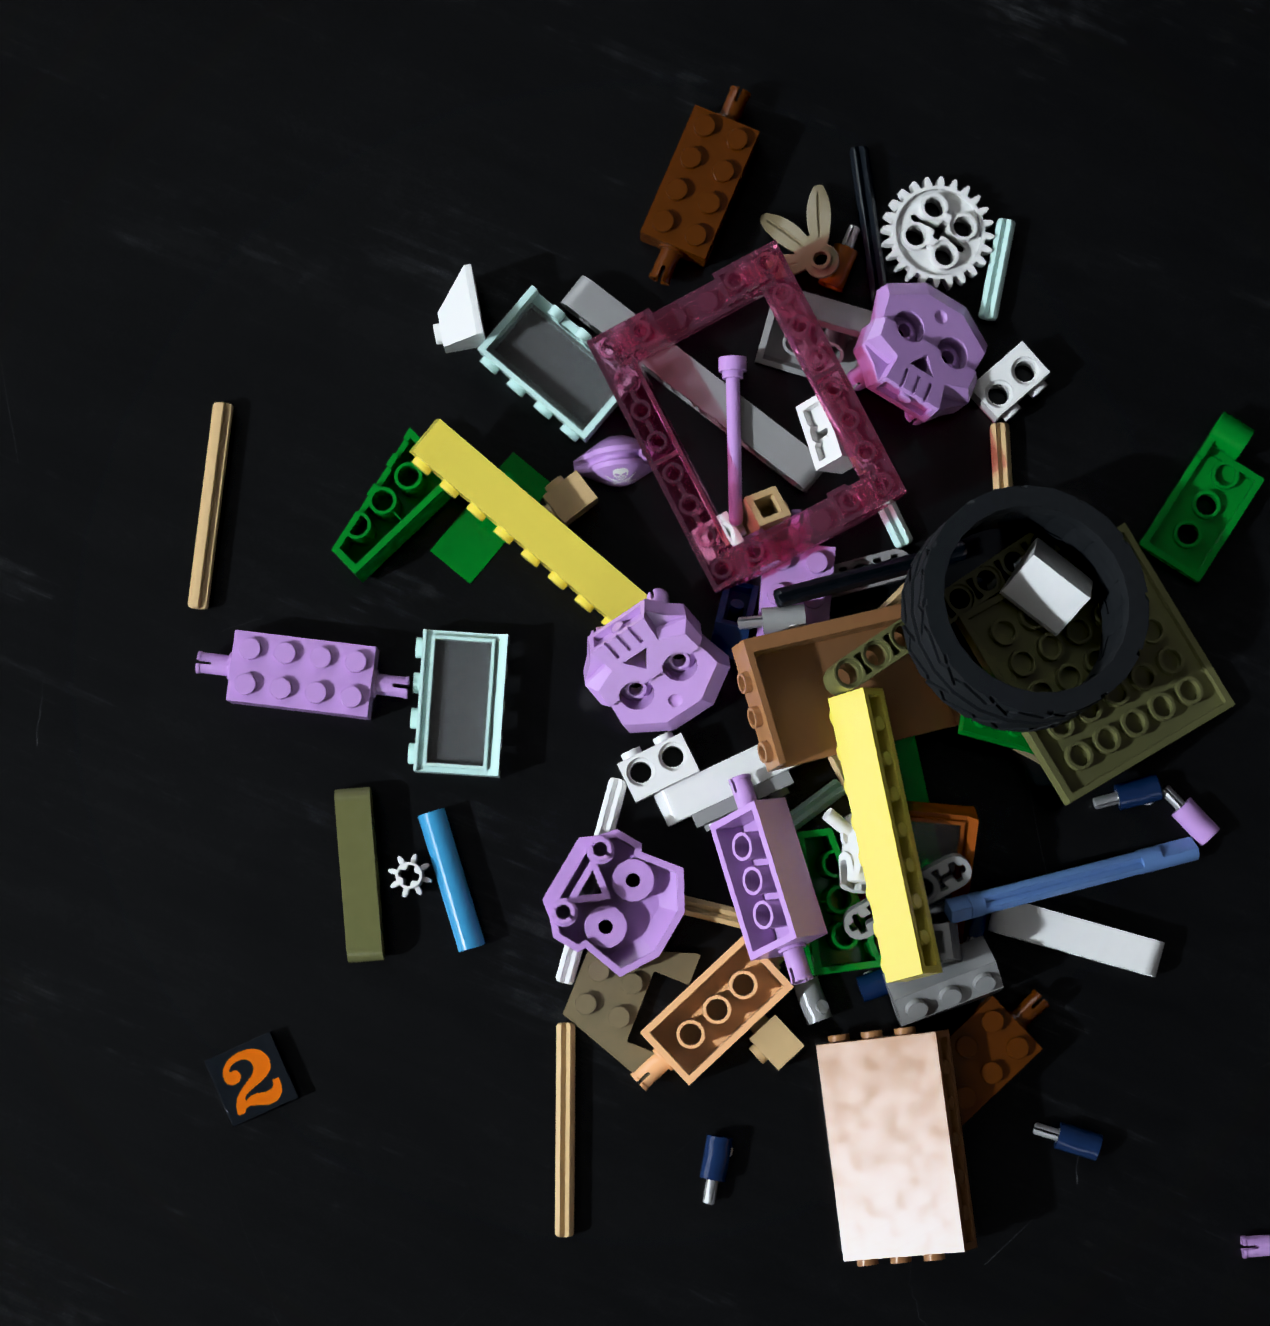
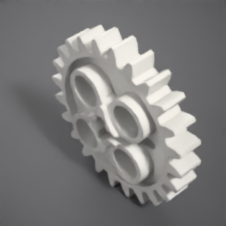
[880,176,995,291]

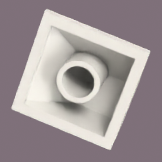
[433,264,486,353]

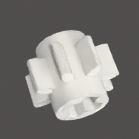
[388,854,432,898]

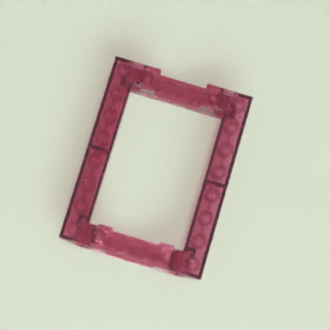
[586,240,907,593]

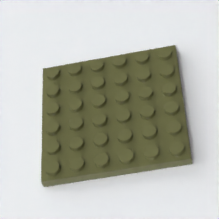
[955,523,1236,806]

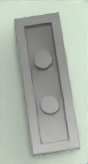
[691,770,794,832]

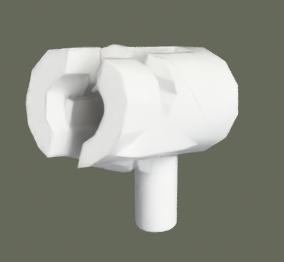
[822,808,867,894]

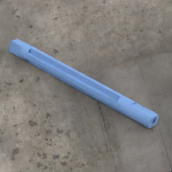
[944,836,1200,923]

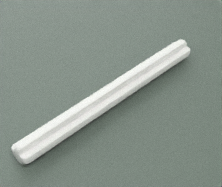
[556,777,627,985]

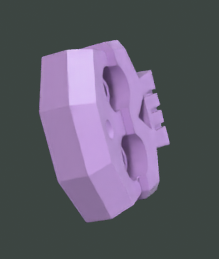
[847,282,988,425]
[583,588,730,733]
[542,829,685,977]

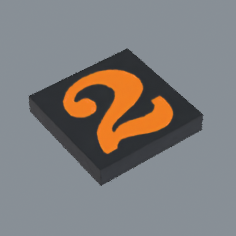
[204,1032,300,1127]

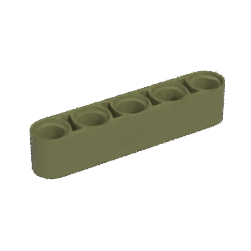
[334,786,385,963]

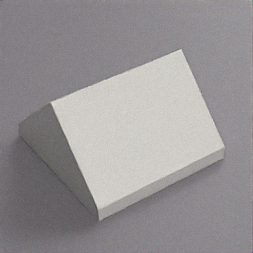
[999,537,1093,636]

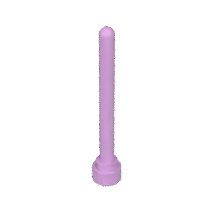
[718,355,747,526]

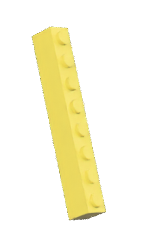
[409,419,647,625]
[828,687,943,983]

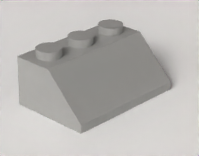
[755,284,872,392]
[882,935,1004,1028]

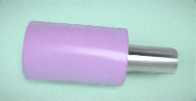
[1162,785,1220,846]

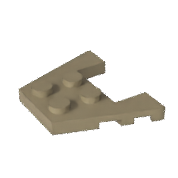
[563,951,701,1081]

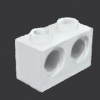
[971,341,1050,423]
[796,392,868,474]
[617,731,700,804]

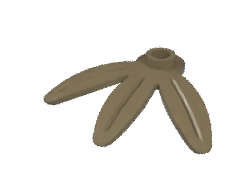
[741,185,840,282]

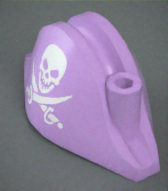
[573,435,665,487]

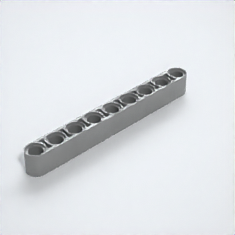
[560,275,823,493]

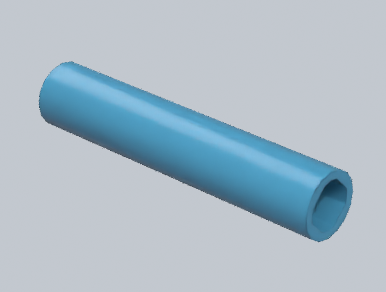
[418,808,486,952]

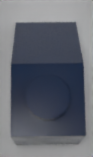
[711,578,760,660]

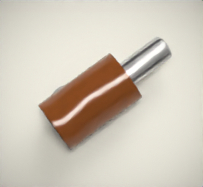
[818,225,860,292]

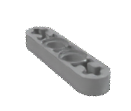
[843,853,972,940]

